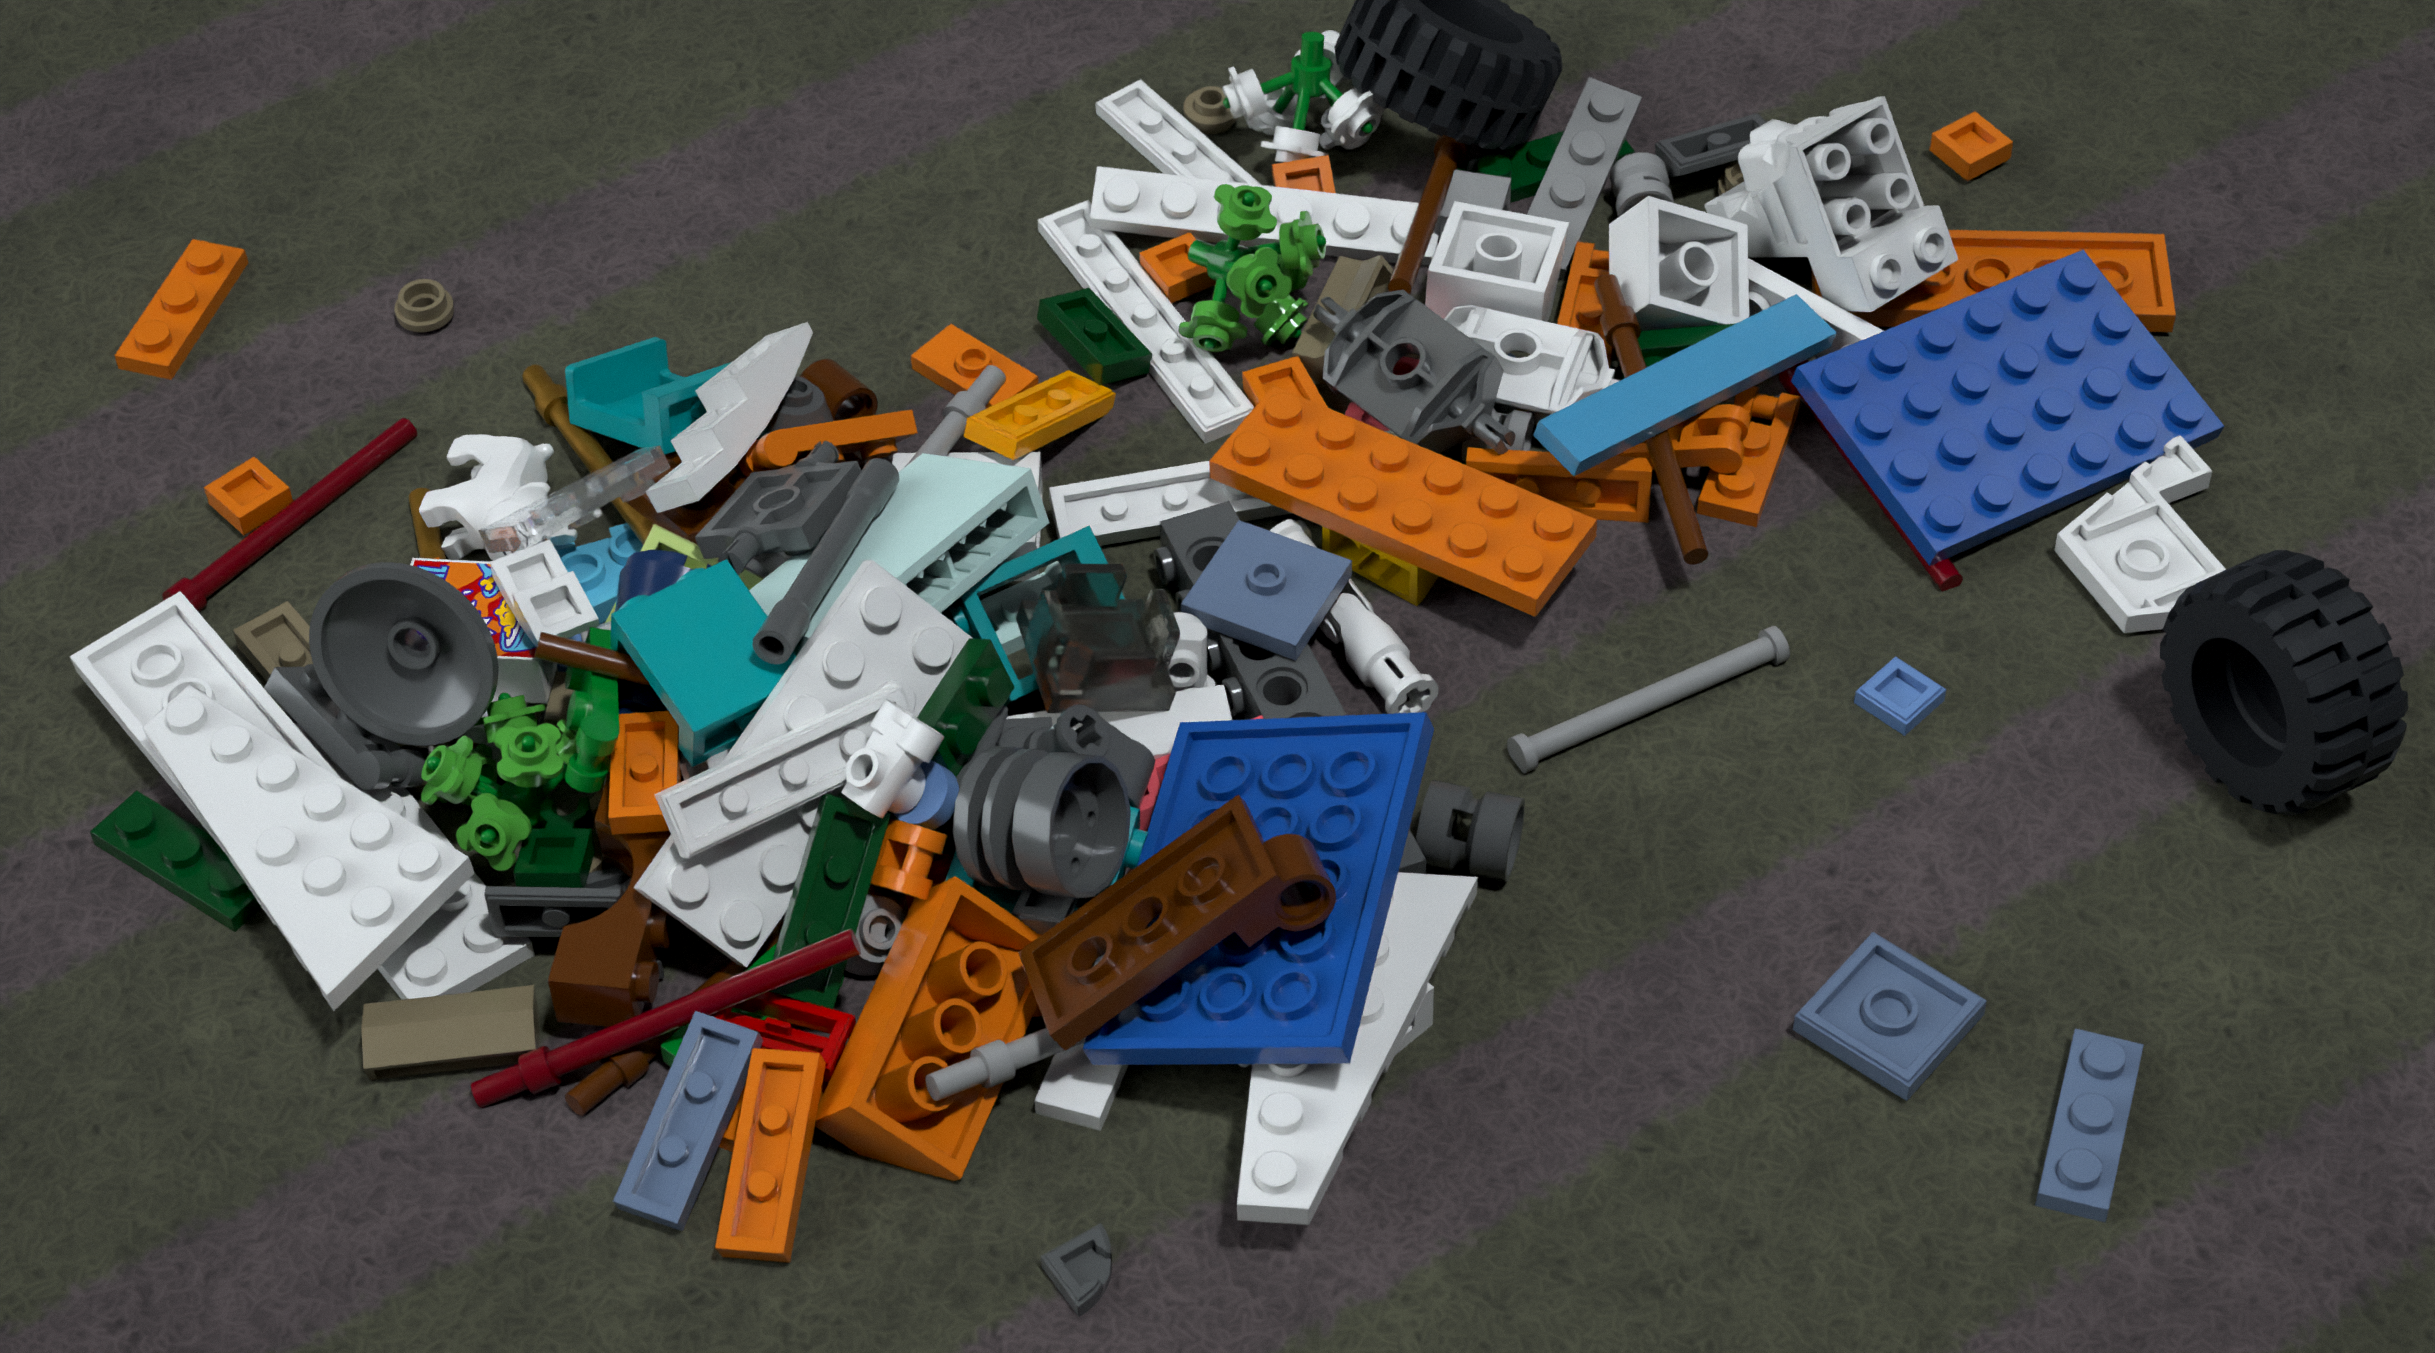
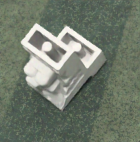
[1704,96,1959,312]

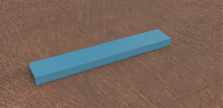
[1533,294,1837,476]

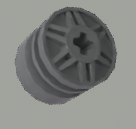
[953,746,1131,898]

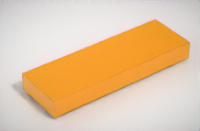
[963,370,1116,460]

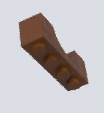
[548,769,684,1027]

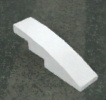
[645,322,813,513]

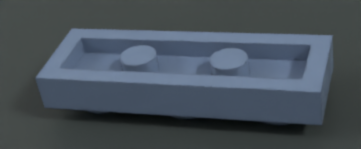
[613,1011,763,1232]
[2035,1029,2144,1223]

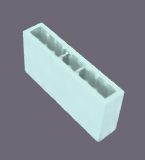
[749,453,1050,656]

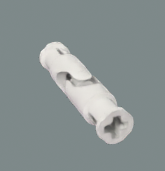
[1270,519,1438,714]

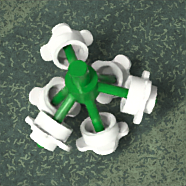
[1222,30,1385,163]

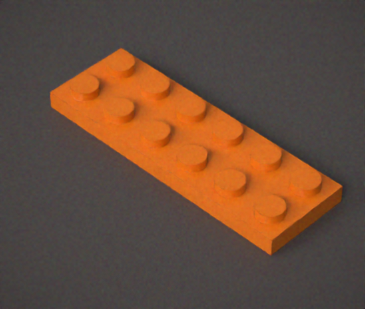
[1811,230,2176,332]
[1209,385,1597,617]

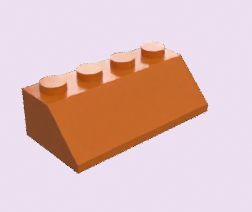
[815,876,1041,1181]

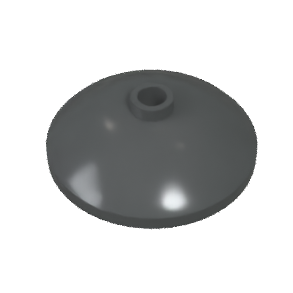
[309,562,499,746]

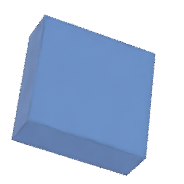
[1854,656,1946,736]

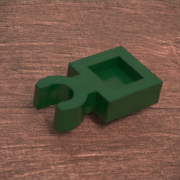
[513,798,595,888]

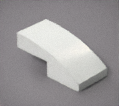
[490,539,600,647]

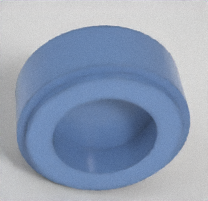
[893,760,959,830]

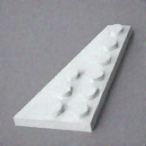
[142,685,474,1011]
[1237,872,1478,1225]

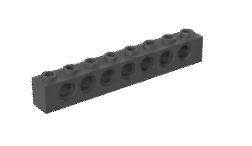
[1153,501,1426,874]

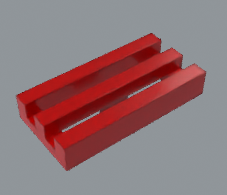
[710,992,856,1082]

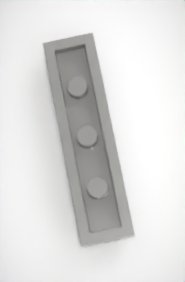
[1527,77,1642,280]

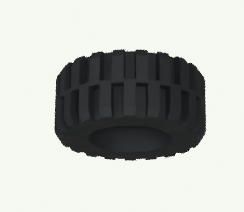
[1334,0,1563,150]
[2160,550,2408,816]

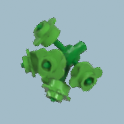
[1178,184,1326,352]
[421,693,611,871]

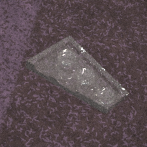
[478,445,671,553]

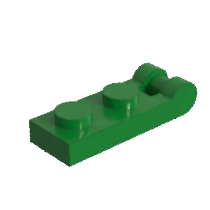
[564,627,620,793]

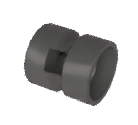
[1416,780,1525,882]

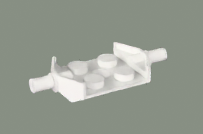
[1405,305,1620,415]

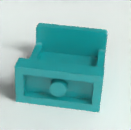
[565,337,732,455]
[610,559,796,767]

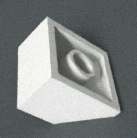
[1609,196,1749,331]
[1425,201,1569,322]

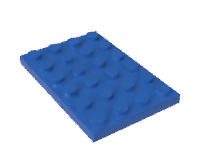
[1791,250,2224,566]
[1083,712,1434,1065]

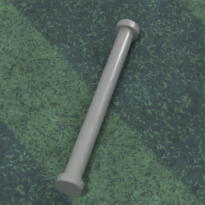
[1507,626,1790,774]

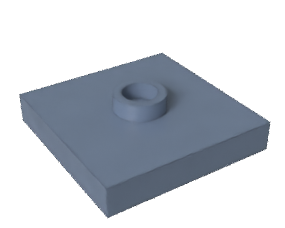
[1181,520,1352,661]
[1793,932,1987,1101]

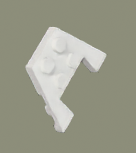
[2054,435,2226,633]

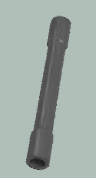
[753,458,899,664]

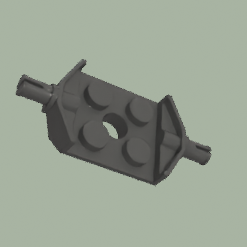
[1313,290,1516,454]

